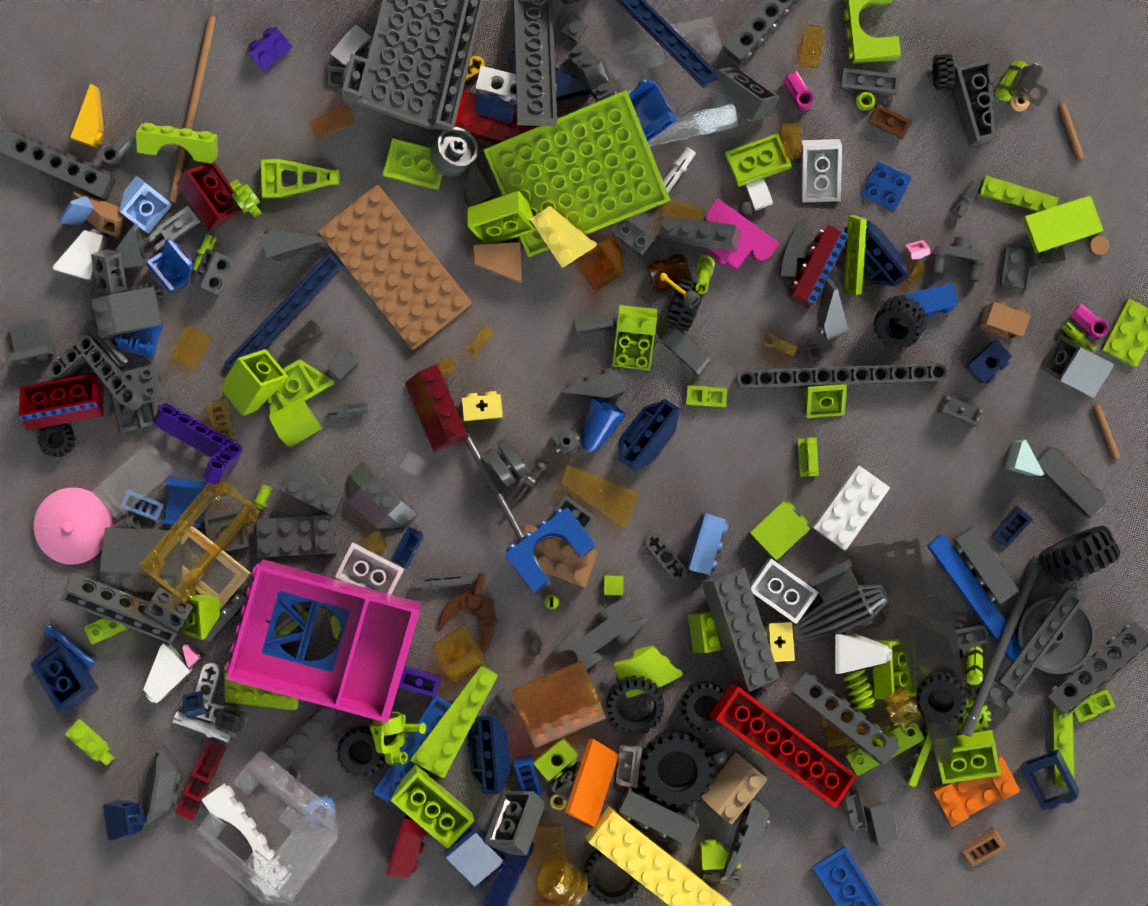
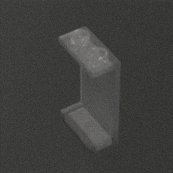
[92,445,174,520]

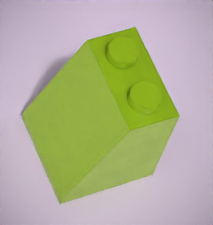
[220,349,289,416]

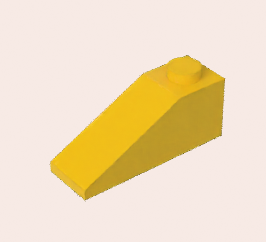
[71,84,104,149]

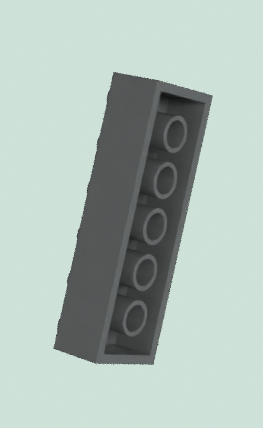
[701,568,780,692]

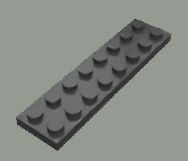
[513,0,557,126]

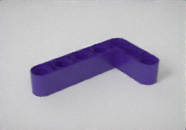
[154,404,243,484]

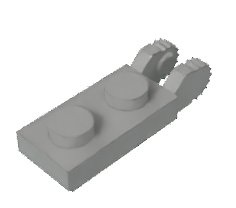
[147,206,201,252]

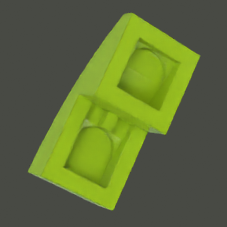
[686,386,728,408]
[1074,688,1116,723]

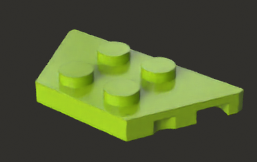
[268,359,335,416]

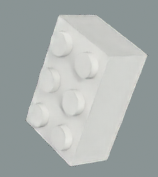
[750,558,819,624]

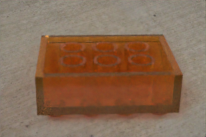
[511,660,607,748]

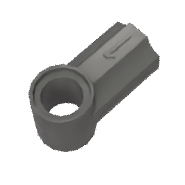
[100,129,137,167]

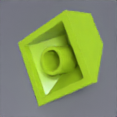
[178,594,221,640]

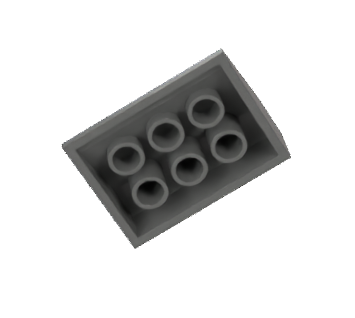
[100,527,184,593]

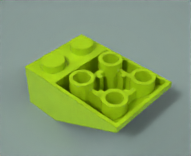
[612,305,657,371]
[688,611,723,653]

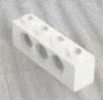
[476,66,557,103]

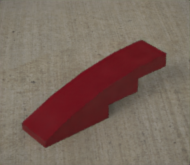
[175,740,226,822]

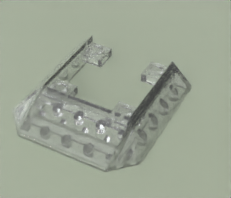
[606,15,738,146]
[189,751,339,905]

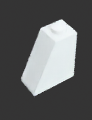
[53,229,108,282]
[143,642,194,704]

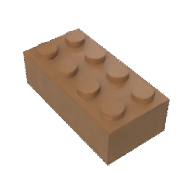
[519,524,599,588]

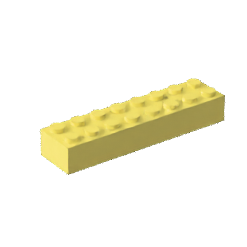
[585,806,732,906]

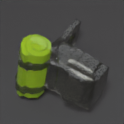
[995,60,1048,106]
[937,646,984,698]

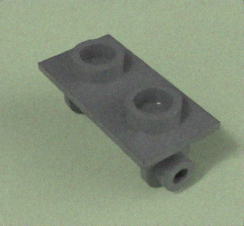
[843,789,868,831]

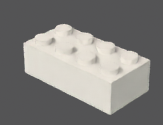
[811,465,890,551]

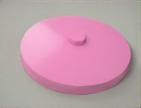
[34,488,112,564]

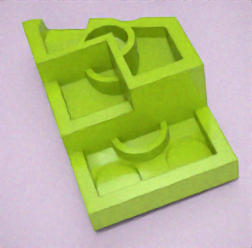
[613,645,683,698]

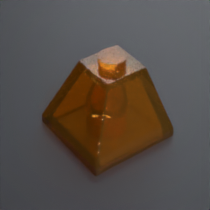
[576,236,623,292]

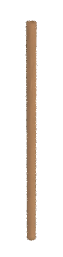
[169,16,216,203]

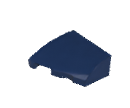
[475,93,516,126]

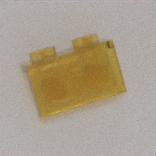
[171,326,213,371]

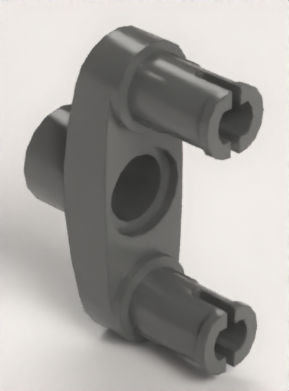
[931,237,987,282]

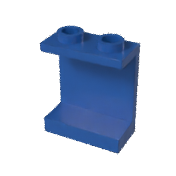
[628,79,678,142]
[161,477,209,529]

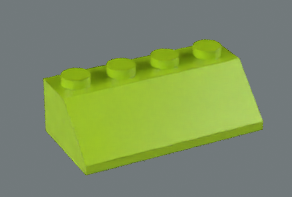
[390,764,474,849]

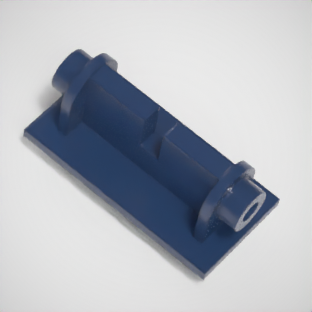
[391,526,424,568]

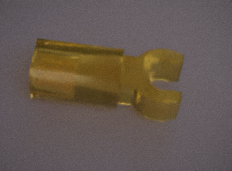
[465,325,495,358]
[763,333,798,358]

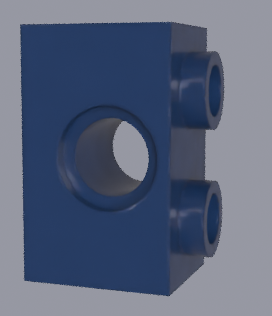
[964,340,1012,384]

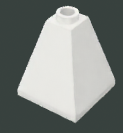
[835,632,892,674]

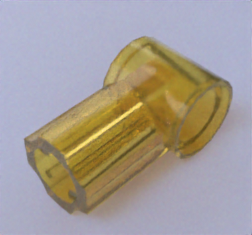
[780,122,803,160]

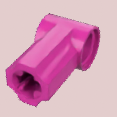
[783,72,814,112]
[1069,304,1109,339]

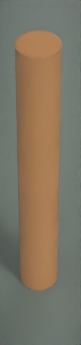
[1058,104,1084,160]
[1092,404,1121,460]

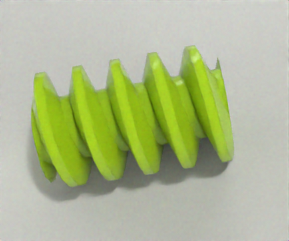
[842,668,875,711]

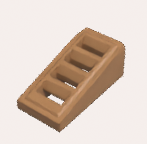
[962,828,1006,867]

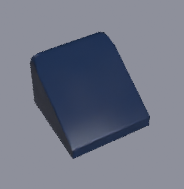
[182,691,206,718]

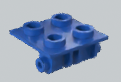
[861,161,912,211]
[115,322,163,359]

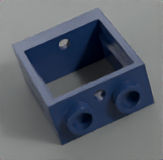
[1021,749,1080,810]

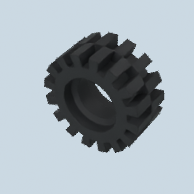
[932,54,955,90]
[37,424,76,457]

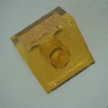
[433,624,487,683]

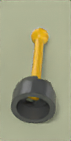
[660,273,700,308]

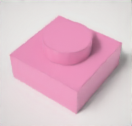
[905,240,930,260]

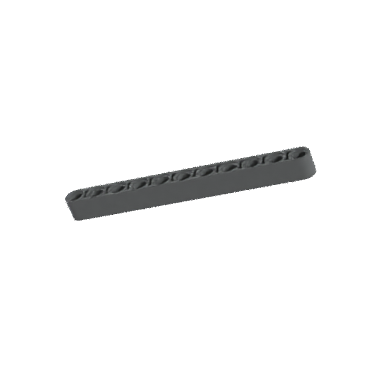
[736,363,948,389]

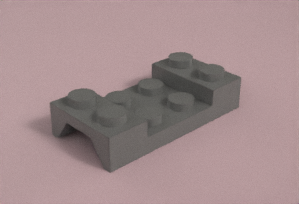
[256,515,337,558]

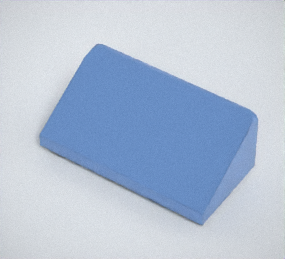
[58,196,94,226]

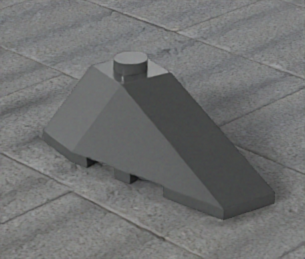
[720,800,771,881]

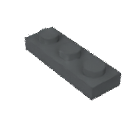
[840,68,900,95]
[205,593,249,643]

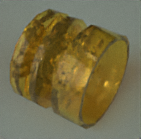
[536,857,588,906]

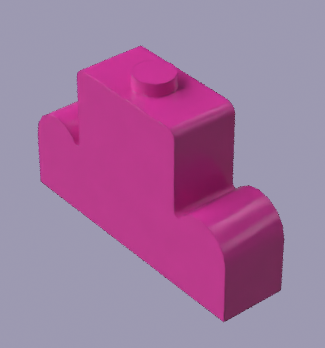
[705,198,780,270]

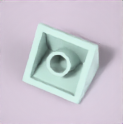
[1005,440,1044,476]

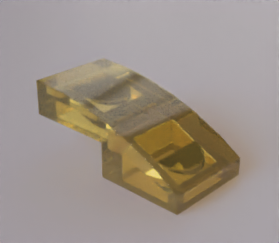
[799,24,825,69]
[660,198,704,220]

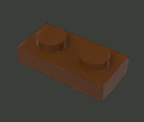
[868,105,912,139]

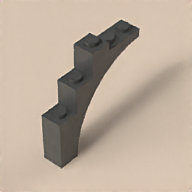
[567,44,617,102]

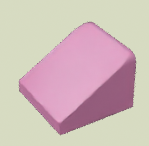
[182,643,202,668]

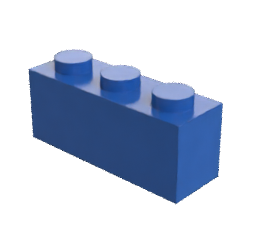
[898,283,958,321]

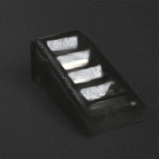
[284,320,324,351]

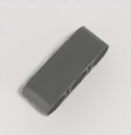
[659,325,712,376]

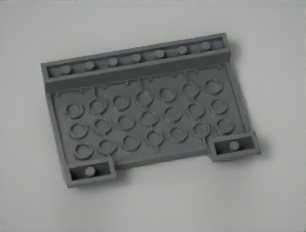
[342,0,484,130]

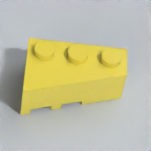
[530,206,597,268]

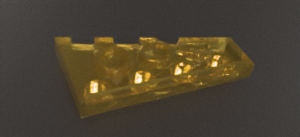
[561,465,640,529]

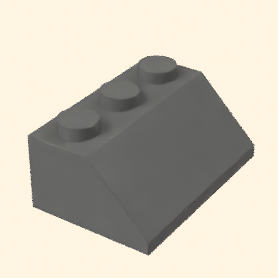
[484,791,546,856]

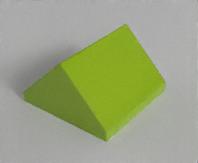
[804,384,847,418]
[269,396,322,448]

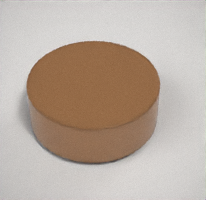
[1089,236,1110,256]

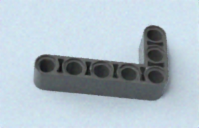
[47,335,143,410]

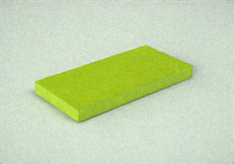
[1022,195,1104,254]

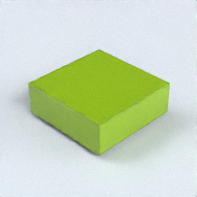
[604,575,624,595]

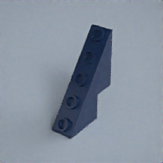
[508,51,591,102]

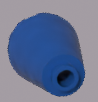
[581,397,626,452]

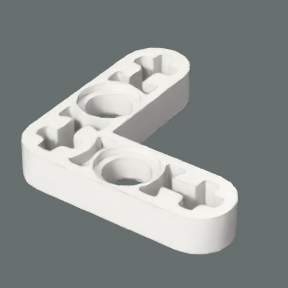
[195,662,247,728]

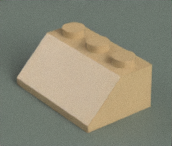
[702,751,768,825]

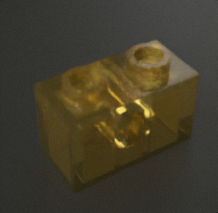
[885,686,922,731]

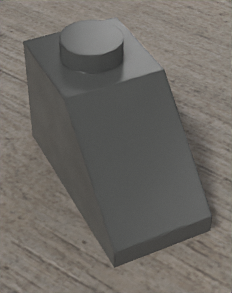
[115,224,146,268]

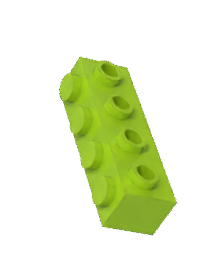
[843,716,925,777]

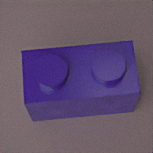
[398,665,442,697]

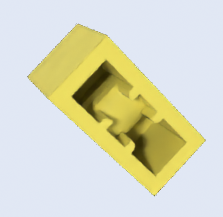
[462,391,503,422]
[764,620,795,662]

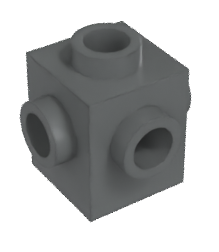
[551,425,581,456]

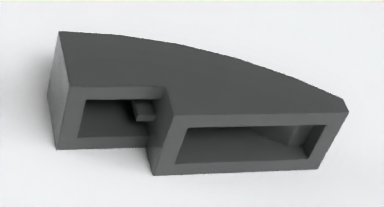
[779,219,807,279]

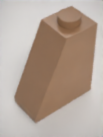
[470,242,522,283]

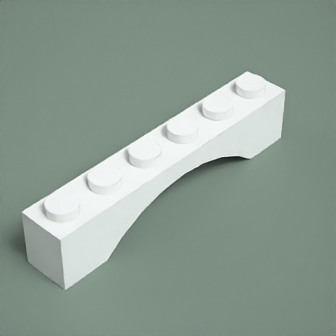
[202,783,289,896]

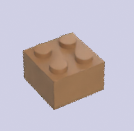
[977,301,1031,340]

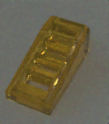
[206,399,235,439]

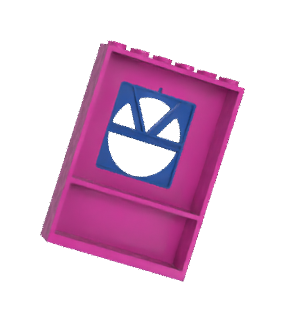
[225,559,421,723]

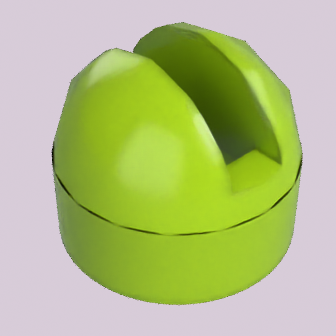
[544,594,559,610]

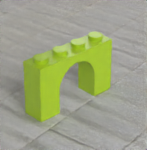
[842,0,901,64]

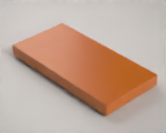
[565,739,619,828]

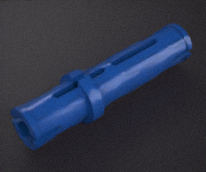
[43,624,97,670]

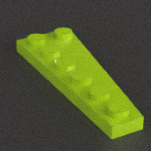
[410,666,498,778]

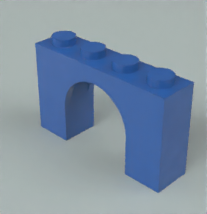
[505,507,596,595]

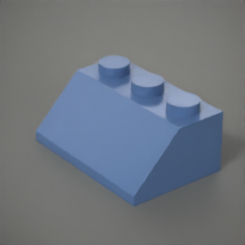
[686,513,728,575]

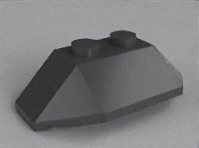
[349,461,417,529]
[143,745,182,825]

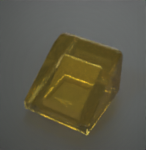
[904,256,926,283]
[361,530,388,554]

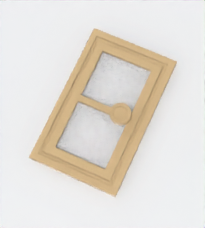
[180,522,251,609]

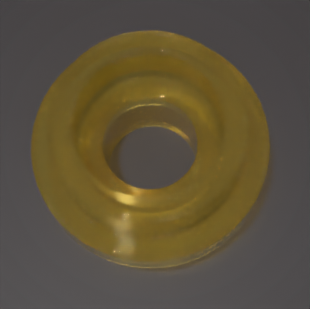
[439,357,456,375]

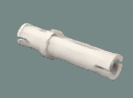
[663,147,696,193]
[173,711,232,742]

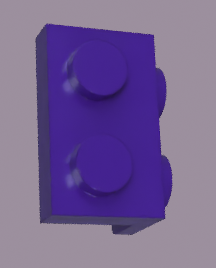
[246,27,293,72]

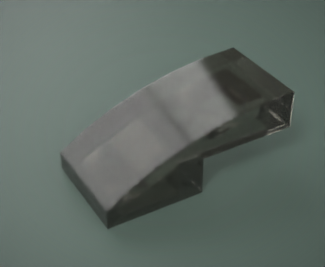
[1026,245,1066,266]

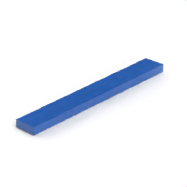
[927,534,1020,663]

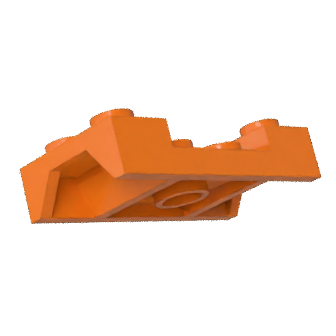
[931,754,1020,827]

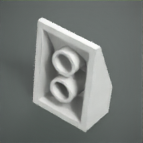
[801,139,842,202]

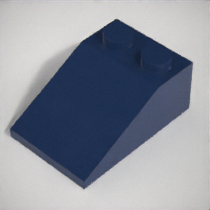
[30,641,99,712]

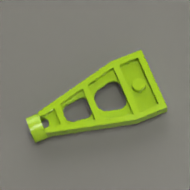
[261,159,340,199]

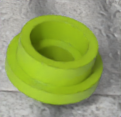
[856,92,875,111]

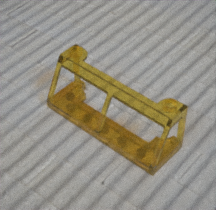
[139,480,261,602]

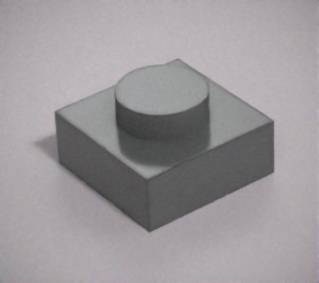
[561,15,587,43]

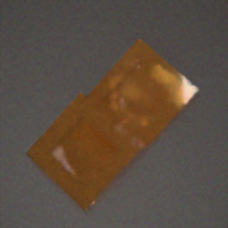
[310,105,355,140]

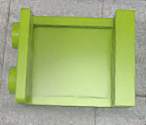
[748,501,810,561]

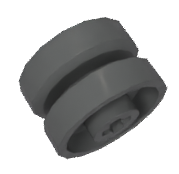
[430,127,478,177]
[484,438,530,487]

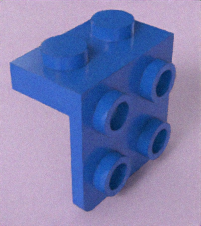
[146,238,193,294]

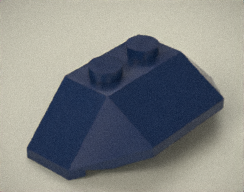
[845,216,910,287]
[618,399,680,471]
[468,716,511,794]

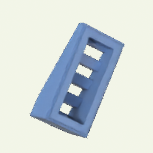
[120,489,164,522]

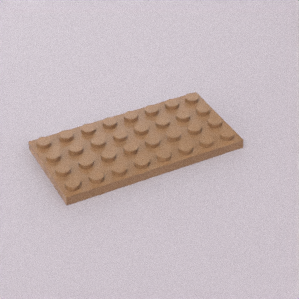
[318,184,473,351]

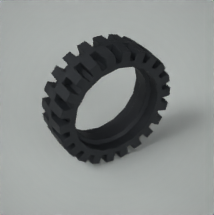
[607,675,664,734]
[584,849,641,904]

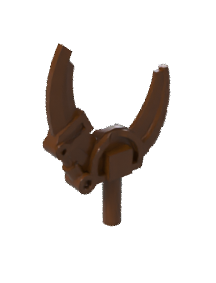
[439,572,498,656]

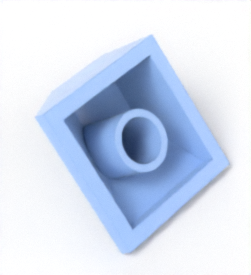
[119,176,173,234]

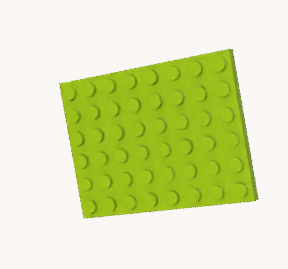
[484,90,670,258]

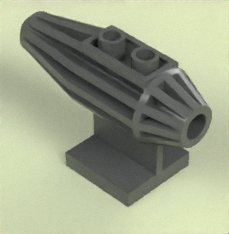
[793,559,889,642]

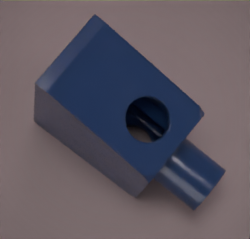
[102,800,147,841]

